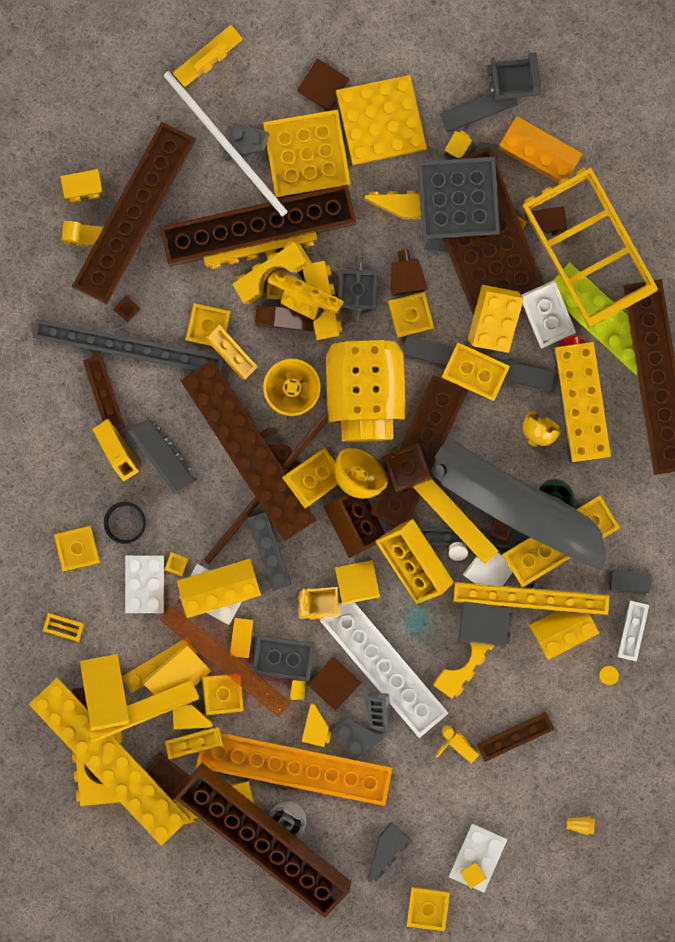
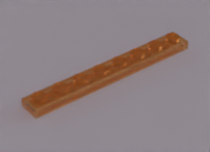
[160,605,291,717]

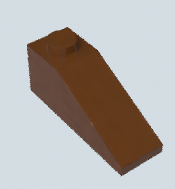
[255,305,314,331]

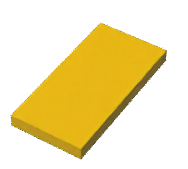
[80,654,130,731]

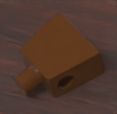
[391,250,428,296]

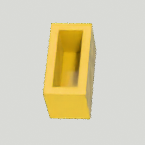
[60,169,104,203]

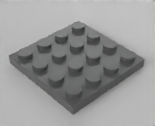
[417,157,500,240]

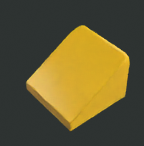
[290,679,307,700]

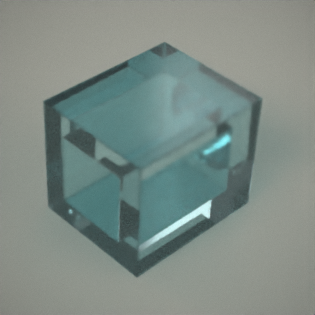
[406,608,428,636]

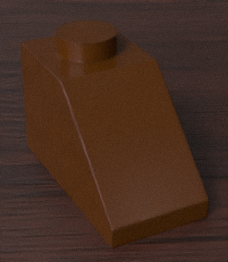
[525,206,567,236]

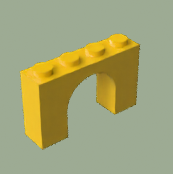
[72,731,123,806]

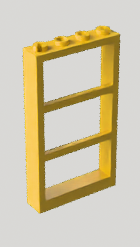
[522,168,658,328]

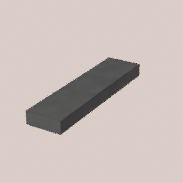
[440,93,518,132]

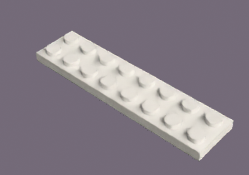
[320,602,448,738]

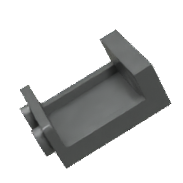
[487,52,541,100]
[458,602,512,648]

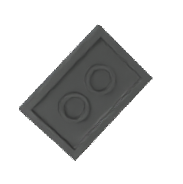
[252,635,315,681]

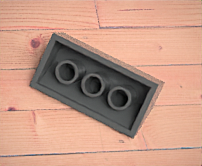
[128,419,196,495]

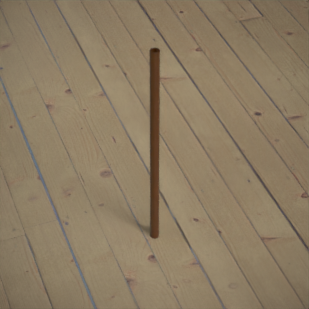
[204,412,328,564]

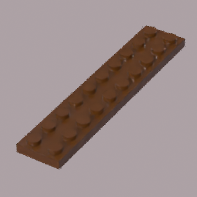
[72,122,196,305]
[623,279,675,475]
[180,359,317,542]

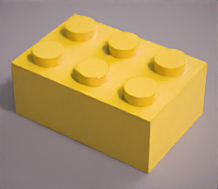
[468,285,524,353]

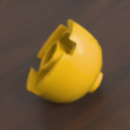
[522,411,562,447]

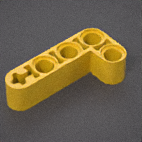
[61,221,138,251]

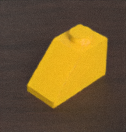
[173,703,213,729]
[302,703,331,747]

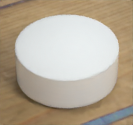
[449,542,468,561]

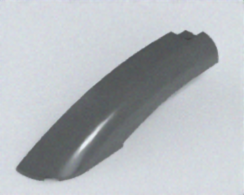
[430,439,606,570]

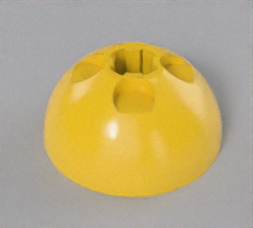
[263,359,321,416]
[334,448,388,499]

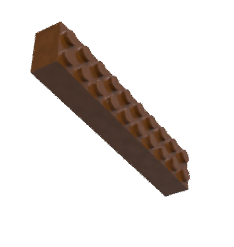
[160,184,356,267]
[174,763,352,918]

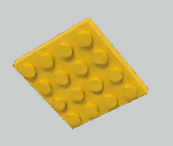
[335,75,427,166]
[263,110,351,198]

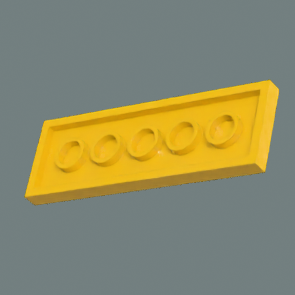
[502,495,620,587]

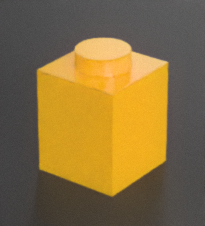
[443,130,472,159]

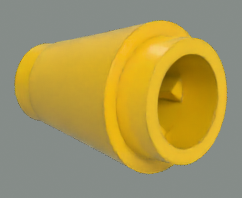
[567,816,595,836]

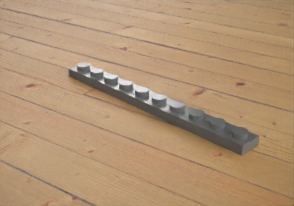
[32,319,224,371]

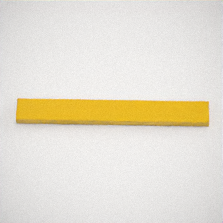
[453,582,610,615]

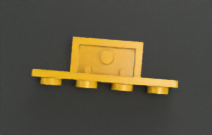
[173,25,242,87]
[268,269,344,320]

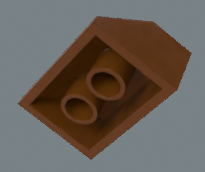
[323,494,385,558]

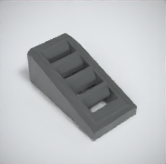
[367,692,389,732]

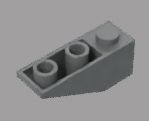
[368,822,409,883]

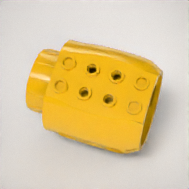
[326,340,405,442]

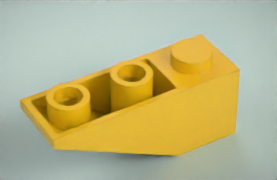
[365,191,421,219]
[92,419,142,482]

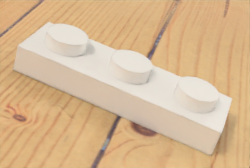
[617,601,649,661]

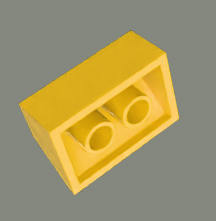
[529,611,599,660]

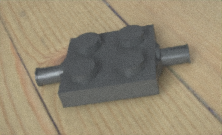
[338,257,378,323]

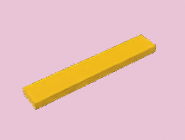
[413,480,499,565]
[84,680,199,743]

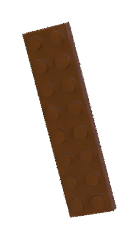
[370,374,468,526]

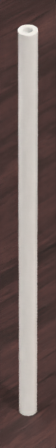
[163,71,288,216]

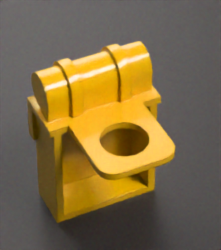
[298,587,340,620]
[434,725,479,764]

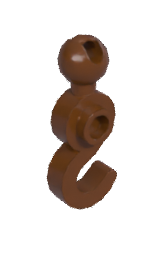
[261,428,301,472]

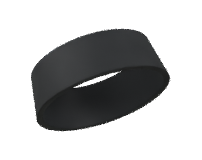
[104,502,146,544]

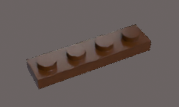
[83,355,125,430]
[476,712,554,762]

